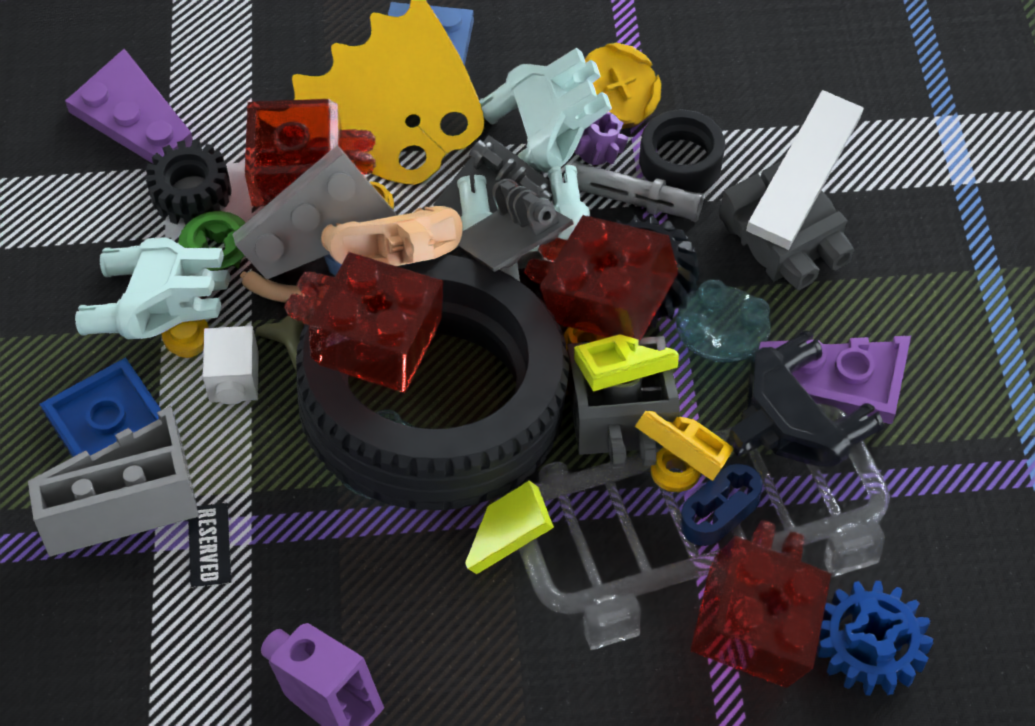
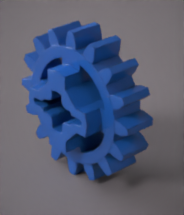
[814,581,933,696]

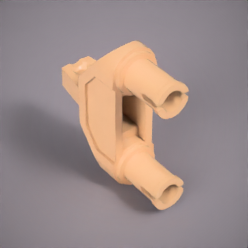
[321,206,462,269]

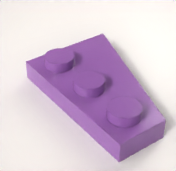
[65,49,193,164]
[759,336,911,424]

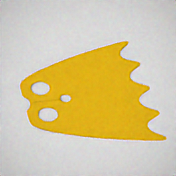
[257,0,484,185]

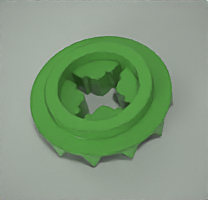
[178,211,246,271]

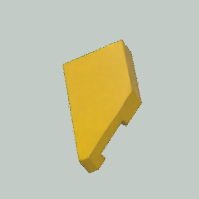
[635,411,734,481]

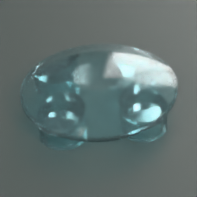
[676,279,771,363]

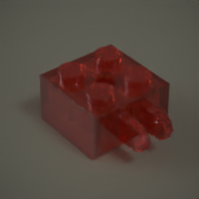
[245,99,376,206]
[524,215,679,345]
[284,252,443,393]
[690,520,832,688]

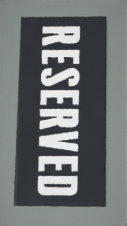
[188,503,232,588]

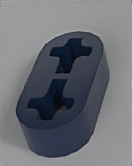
[680,464,763,546]

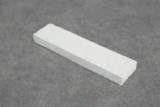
[746,90,864,250]

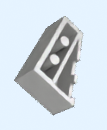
[233,145,398,280]
[28,405,199,557]

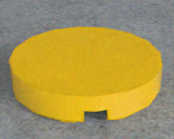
[585,43,661,129]

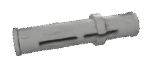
[572,161,704,222]

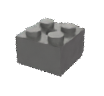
[567,336,680,468]

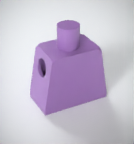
[261,623,384,726]

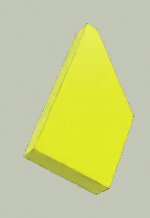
[574,334,679,392]
[465,481,554,574]

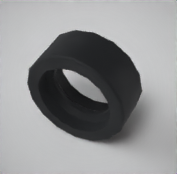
[639,109,725,193]

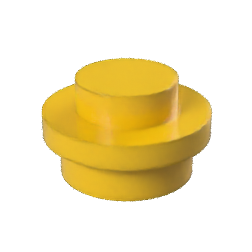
[162,319,209,358]

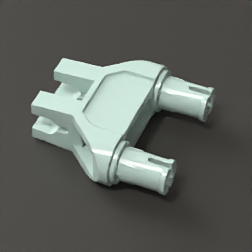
[479,48,612,173]
[457,165,590,300]
[75,237,231,339]

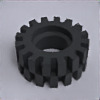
[145,140,232,225]

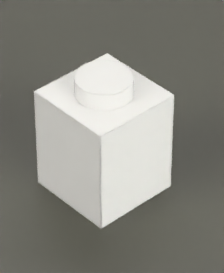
[203,326,259,405]

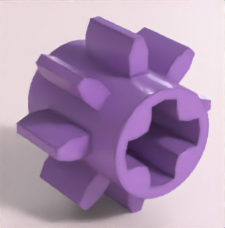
[574,112,629,165]

